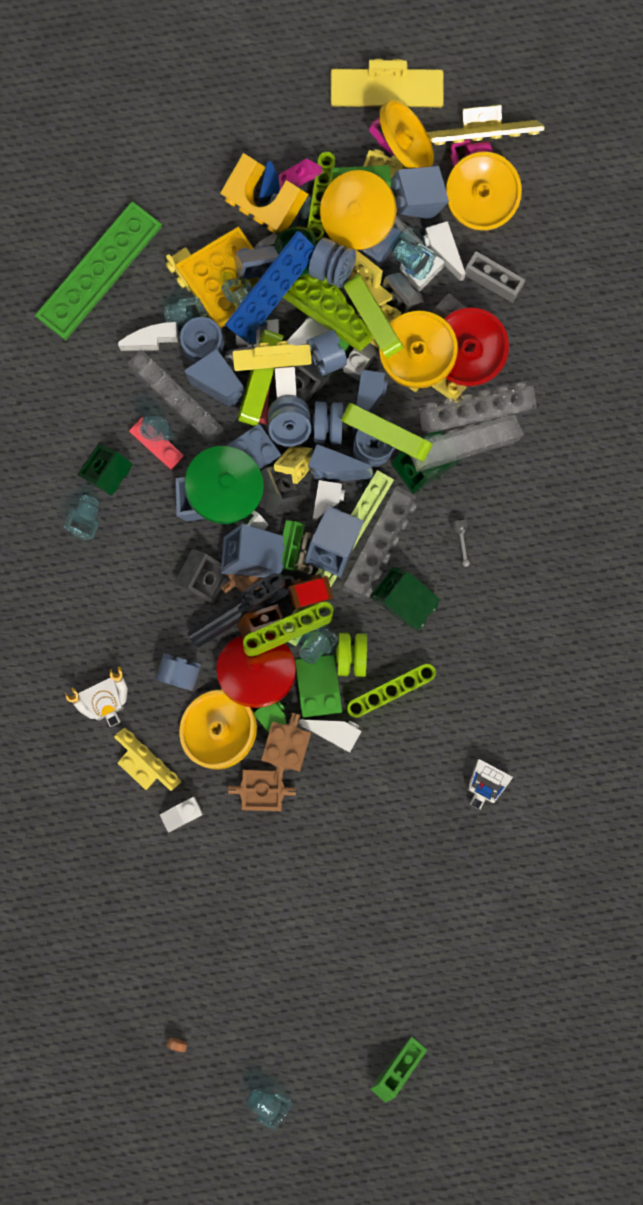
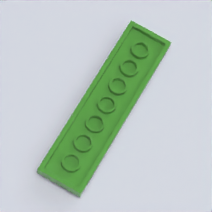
[35,202,162,341]

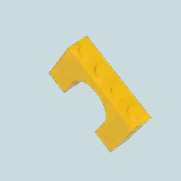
[220,153,309,234]

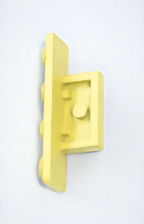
[348,250,393,306]
[232,341,312,371]
[114,728,181,791]

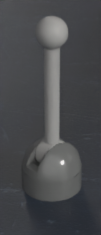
[452,520,470,567]

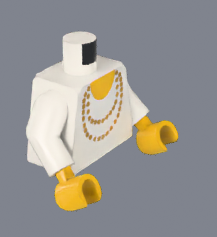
[65,667,128,727]

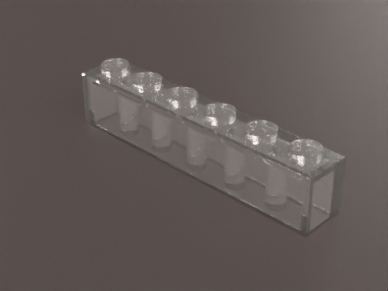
[411,414,524,472]

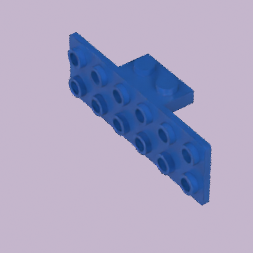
[225,231,315,342]

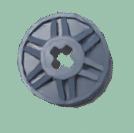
[309,238,356,288]
[352,430,395,467]

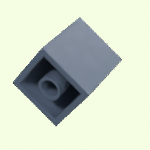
[391,166,449,219]
[184,349,244,407]
[305,506,364,577]
[221,524,284,578]

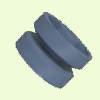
[180,317,224,364]
[268,396,311,446]
[313,401,343,445]

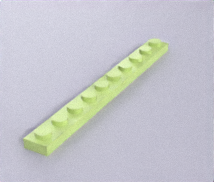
[284,470,394,646]

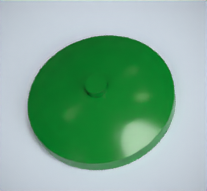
[184,446,264,524]

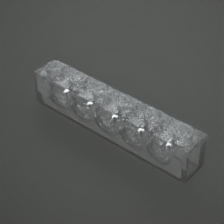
[128,350,225,447]
[419,382,537,433]
[342,486,418,601]

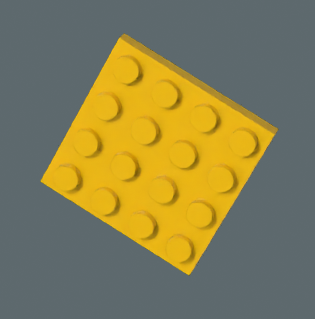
[175,226,261,328]

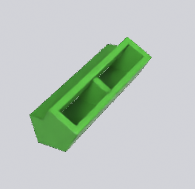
[282,520,305,572]

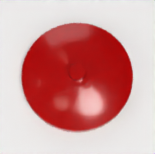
[444,308,510,387]
[216,635,296,708]

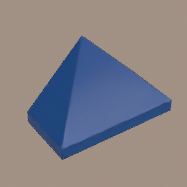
[259,161,280,204]

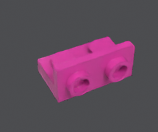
[278,159,322,190]

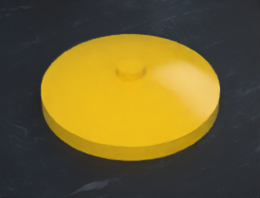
[380,100,434,169]
[445,152,522,231]
[320,170,397,250]
[379,311,458,389]
[179,690,257,770]

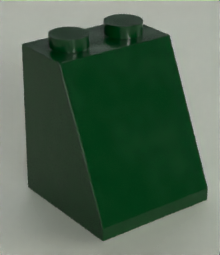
[391,428,461,495]
[370,567,441,631]

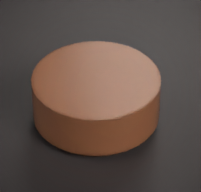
[166,1038,188,1052]

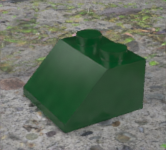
[77,444,133,496]

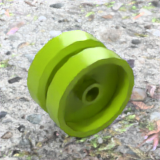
[336,633,367,677]

